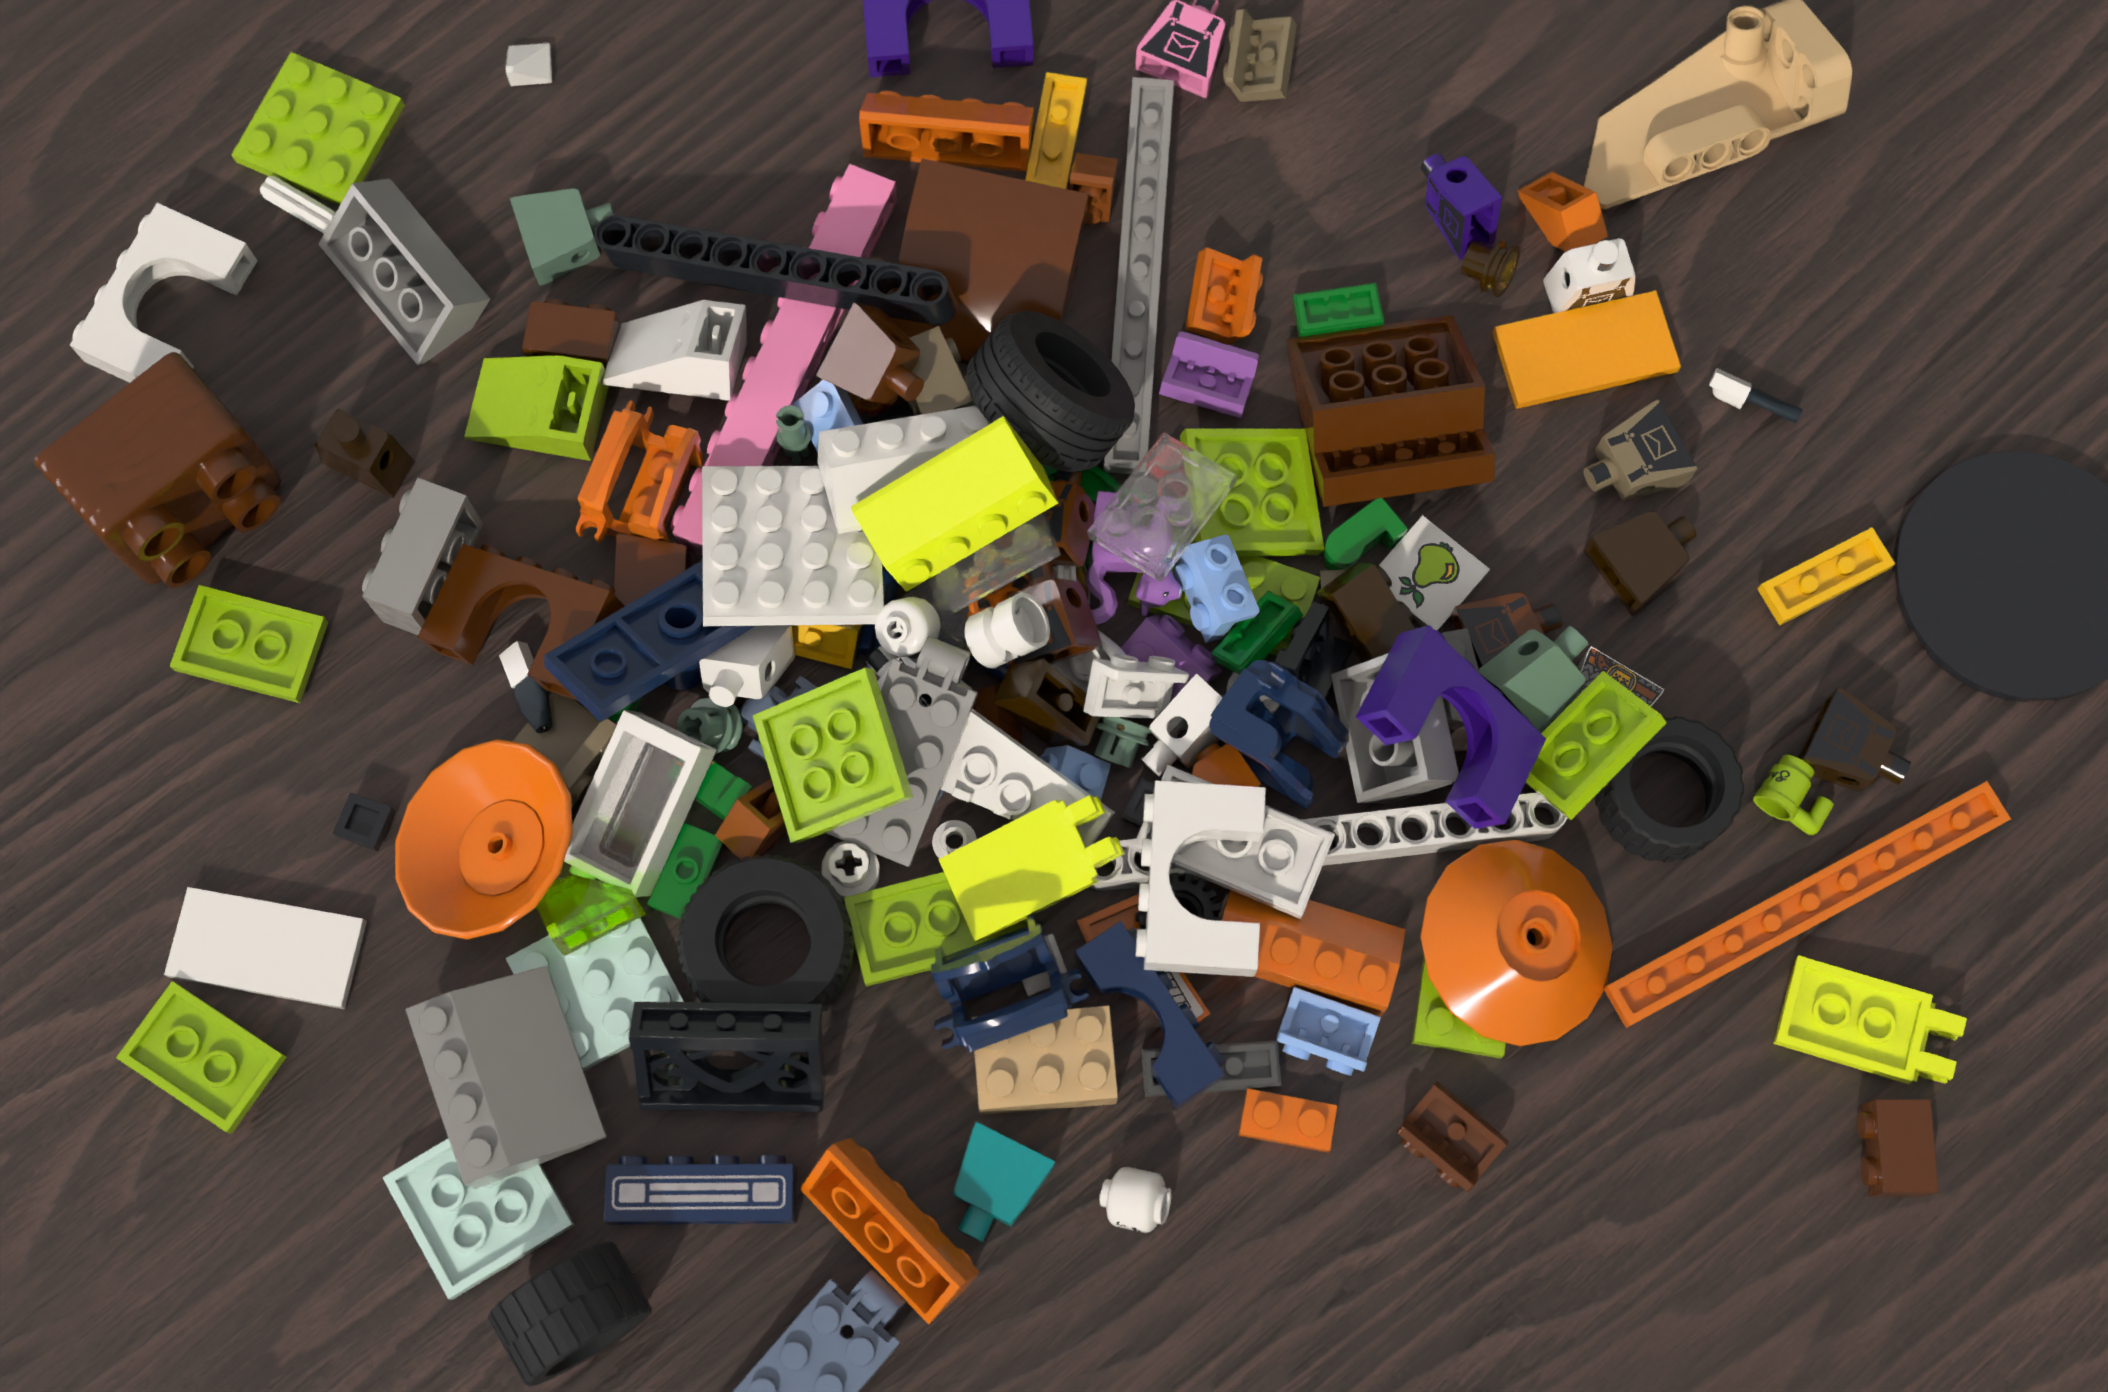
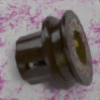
[1461,240,1520,297]

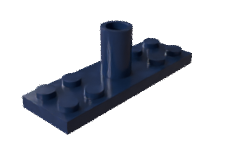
[544,560,755,722]

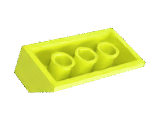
[851,416,1058,592]

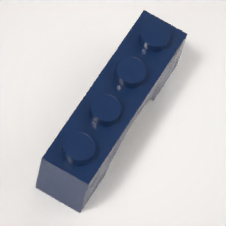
[1075,921,1225,1110]

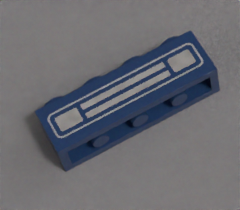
[604,1155,797,1225]

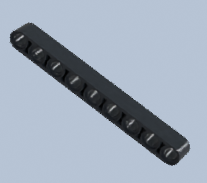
[594,215,958,325]

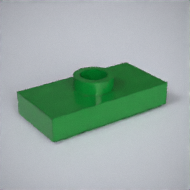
[1292,283,1384,337]
[1211,590,1303,675]
[647,823,725,920]

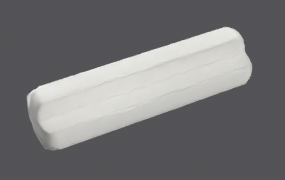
[260,176,336,233]

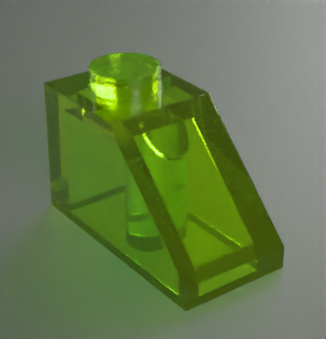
[536,874,646,956]

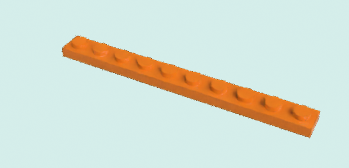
[1603,781,2011,1028]

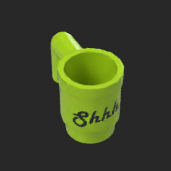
[1753,755,1834,835]

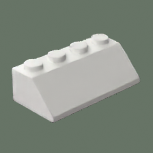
[817,406,990,534]

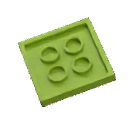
[232,52,405,206]
[1180,429,1324,557]
[753,668,913,843]

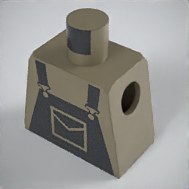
[1583,400,1698,501]

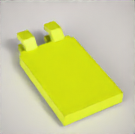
[938,795,1125,941]
[1773,955,1967,1084]

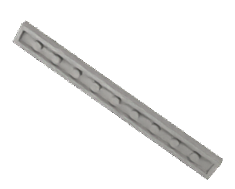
[1103,77,1174,475]

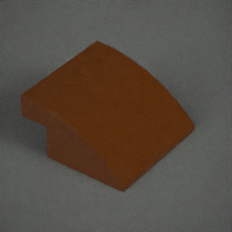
[890,158,1089,365]
[1287,315,1495,507]

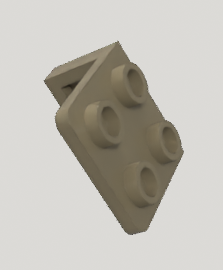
[512,692,617,808]

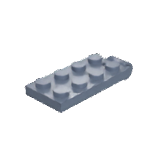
[733,1268,907,1392]

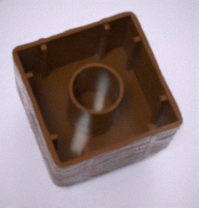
[34,352,281,588]

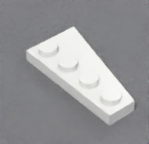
[941,709,1115,848]

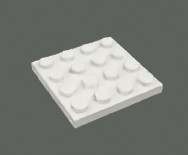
[702,466,884,626]

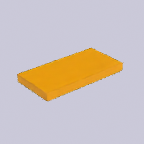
[1492,291,1681,409]

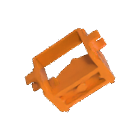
[576,400,704,544]

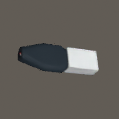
[1709,368,1803,423]
[499,641,552,733]

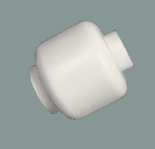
[875,596,941,657]
[1100,1167,1172,1233]

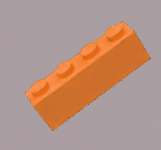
[859,91,1034,172]
[1221,890,1406,1016]
[800,1137,980,1325]

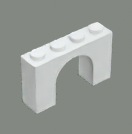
[70,203,257,383]
[1136,781,1266,977]

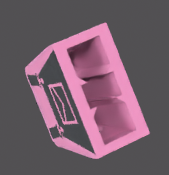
[1135,0,1226,98]

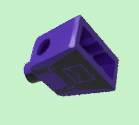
[1421,153,1502,260]

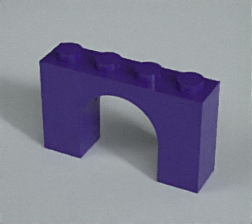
[863,0,1033,77]
[1356,625,1546,829]

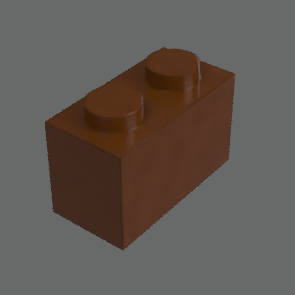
[522,299,621,370]
[1857,1099,1939,1197]

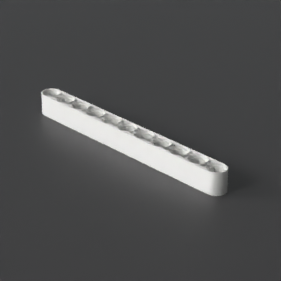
[1090,793,1567,891]

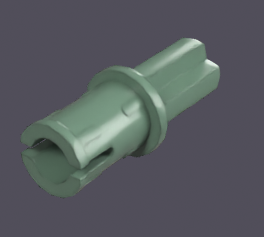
[776,405,811,464]

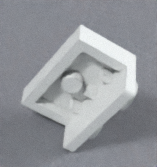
[1084,654,1189,719]

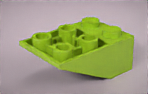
[464,355,609,461]

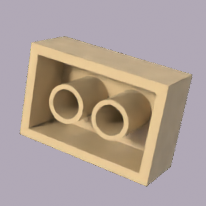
[972,1006,1118,1116]

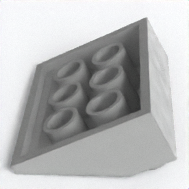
[405,966,607,1189]

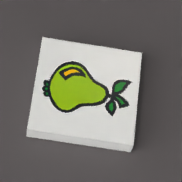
[1379,515,1490,631]

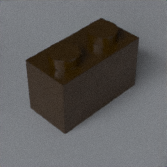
[1317,562,1415,663]
[993,659,1100,747]

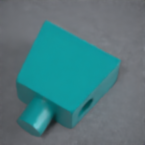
[953,1122,1055,1242]

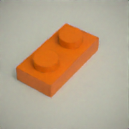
[1238,1088,1337,1153]

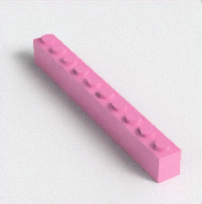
[671,164,898,556]

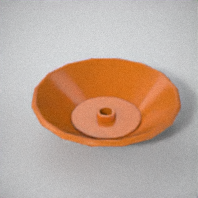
[395,739,573,940]
[1420,839,1613,1046]

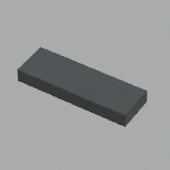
[1141,1040,1281,1097]

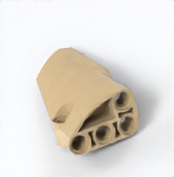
[1584,0,1852,209]

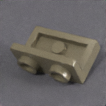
[1223,9,1297,102]

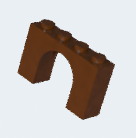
[417,544,625,701]

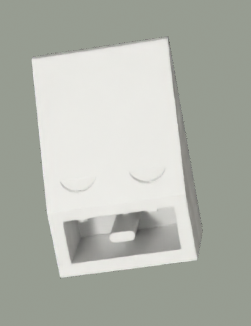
[602,300,747,401]

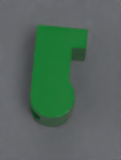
[1322,498,1408,570]
[667,758,753,821]

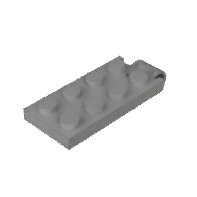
[826,636,978,867]

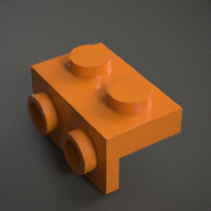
[1185,247,1263,345]

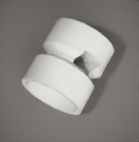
[965,592,1050,668]

